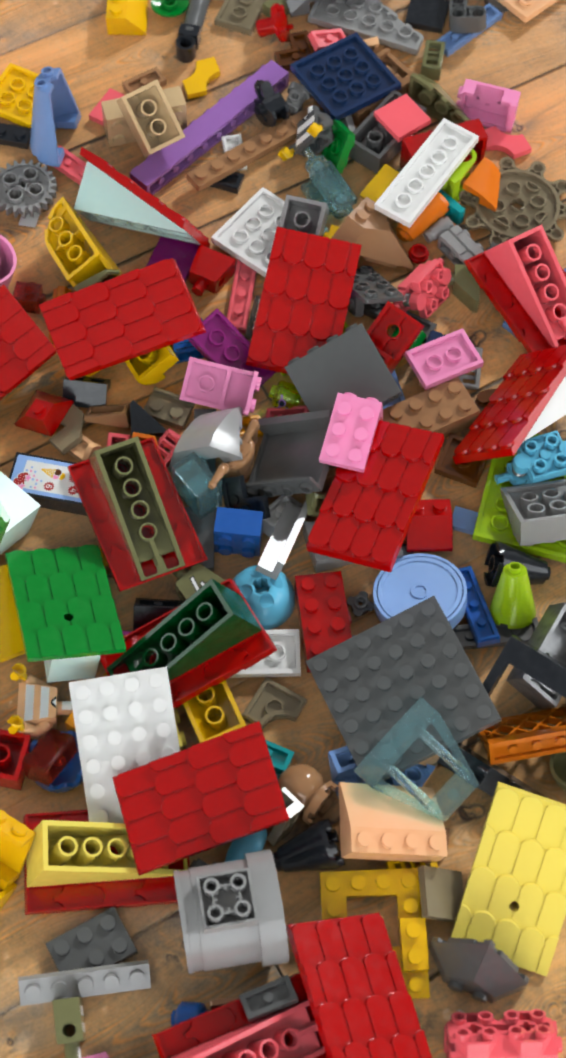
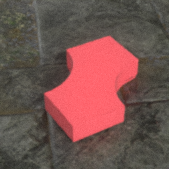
[485,126,532,159]

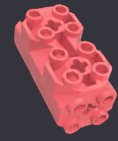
[443,1009,563,1058]

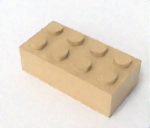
[101,86,187,147]

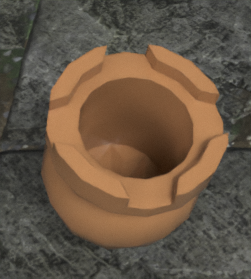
[278,764,339,827]

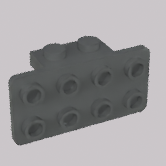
[348,266,404,317]

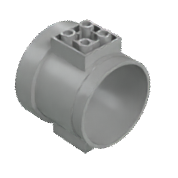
[173,849,289,974]

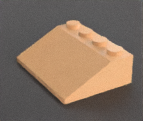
[338,782,447,863]

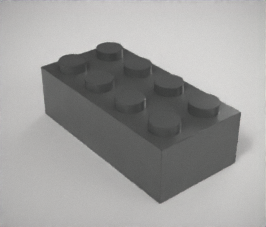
[348,90,427,174]

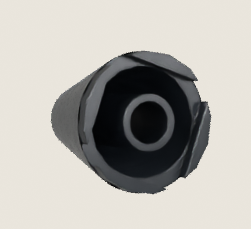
[484,541,551,587]

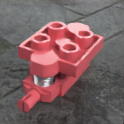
[393,258,452,319]

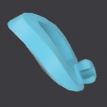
[225,829,267,862]

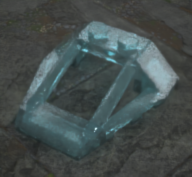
[354,697,479,822]

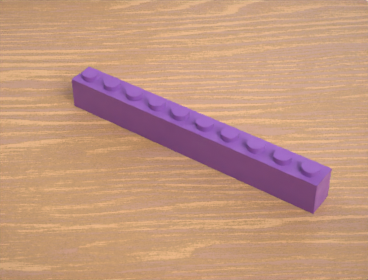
[130,60,289,195]

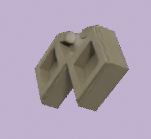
[49,404,85,455]

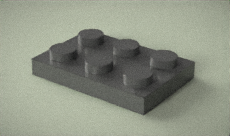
[45,906,138,971]

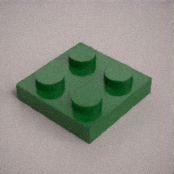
[320,119,356,174]

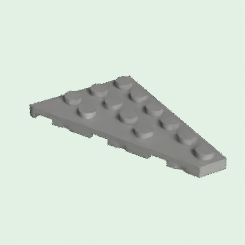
[308,0,424,55]

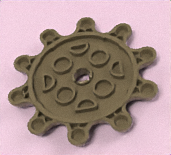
[459,157,566,246]

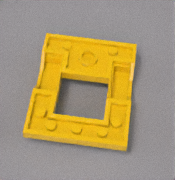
[319,868,430,999]

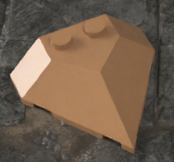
[332,197,415,272]

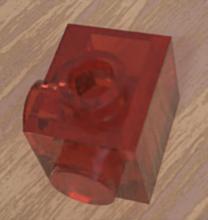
[13,281,46,314]

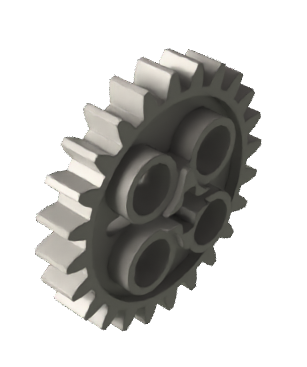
[0,159,58,219]

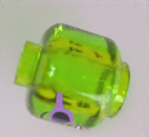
[268,380,301,409]

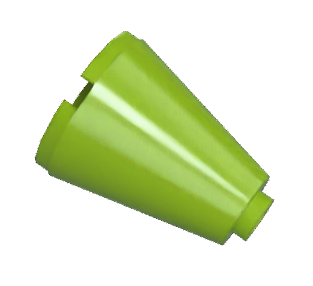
[489,562,536,629]

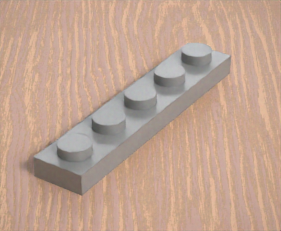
[18,960,151,1006]

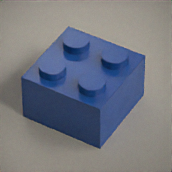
[214,507,263,558]

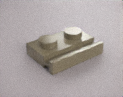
[144,387,195,431]

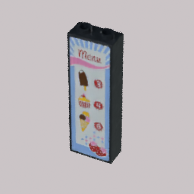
[9,452,87,516]

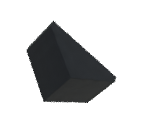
[130,400,166,437]

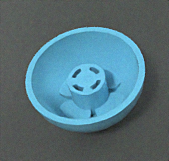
[233,565,295,630]

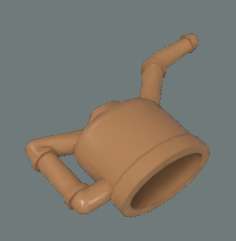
[208,419,260,490]

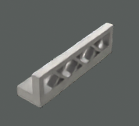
[255,500,308,580]

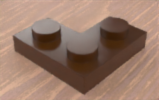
[274,30,315,71]

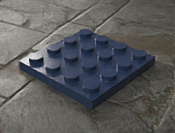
[290,32,402,120]

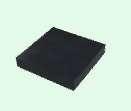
[405,0,450,34]

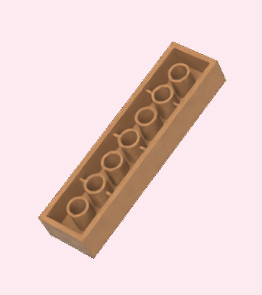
[321,377,480,493]

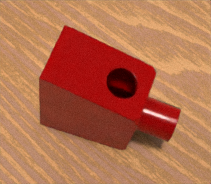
[189,244,236,297]

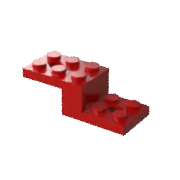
[367,301,425,374]

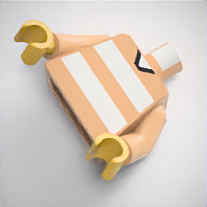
[7,663,73,738]

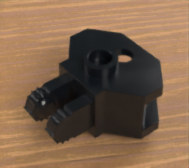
[254,80,291,127]

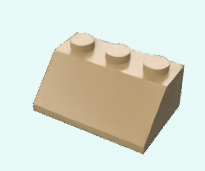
[116,80,185,158]

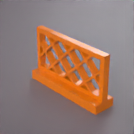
[477,706,566,765]

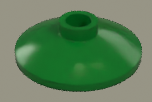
[150,0,189,17]

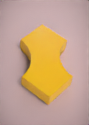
[182,57,220,99]

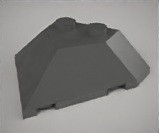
[429,937,530,1003]

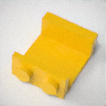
[0,810,36,890]

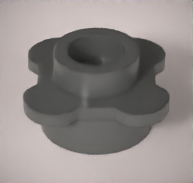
[347,591,374,617]

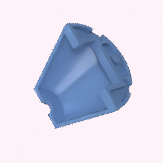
[30,66,82,167]

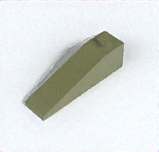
[408,73,470,124]

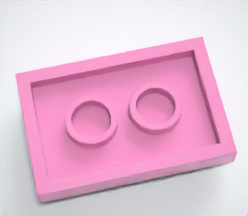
[405,328,484,390]

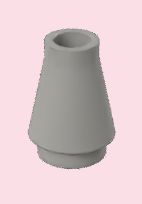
[423,216,454,243]

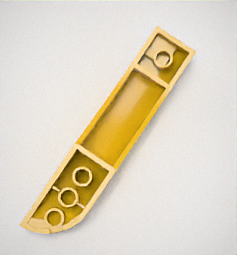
[44,197,179,385]

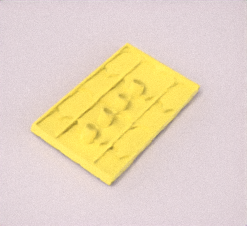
[450,782,566,977]

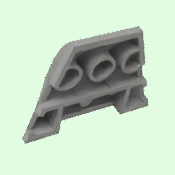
[168,407,243,472]

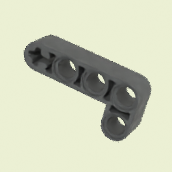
[449,0,486,33]

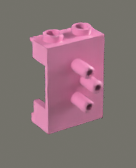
[456,79,521,134]

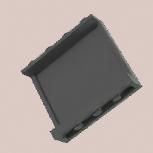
[285,323,402,412]
[245,409,332,497]

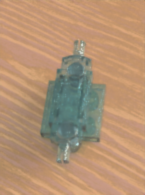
[301,148,357,219]

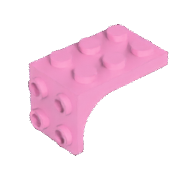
[179,357,262,416]
[319,392,383,473]

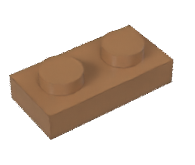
[122,67,167,94]

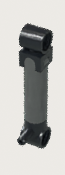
[176,0,210,63]

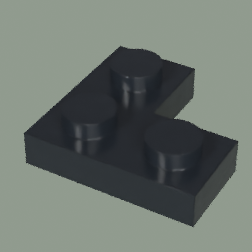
[220,475,271,519]

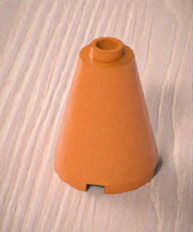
[396,192,450,242]

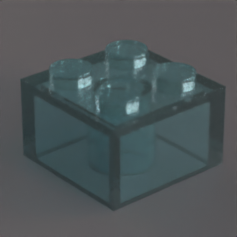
[172,452,223,520]

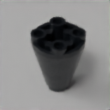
[272,818,345,872]

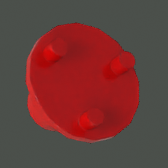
[256,3,294,43]

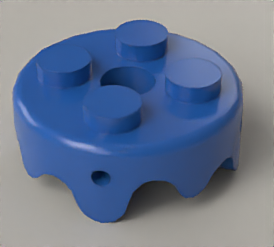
[28,730,83,793]

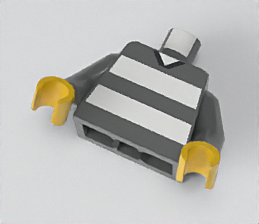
[277,106,334,161]

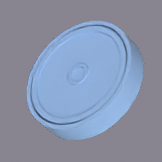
[373,553,467,629]

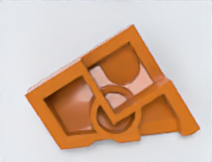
[462,157,501,212]

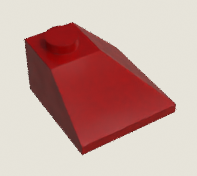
[14,390,73,437]

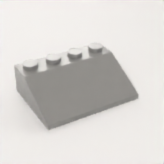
[501,479,566,546]

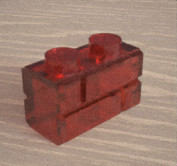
[22,728,78,786]

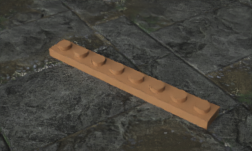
[186,104,316,192]

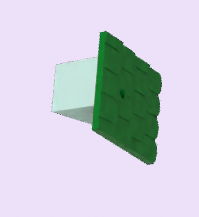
[5,545,126,683]

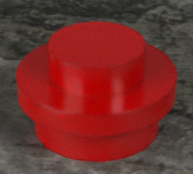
[408,243,429,264]

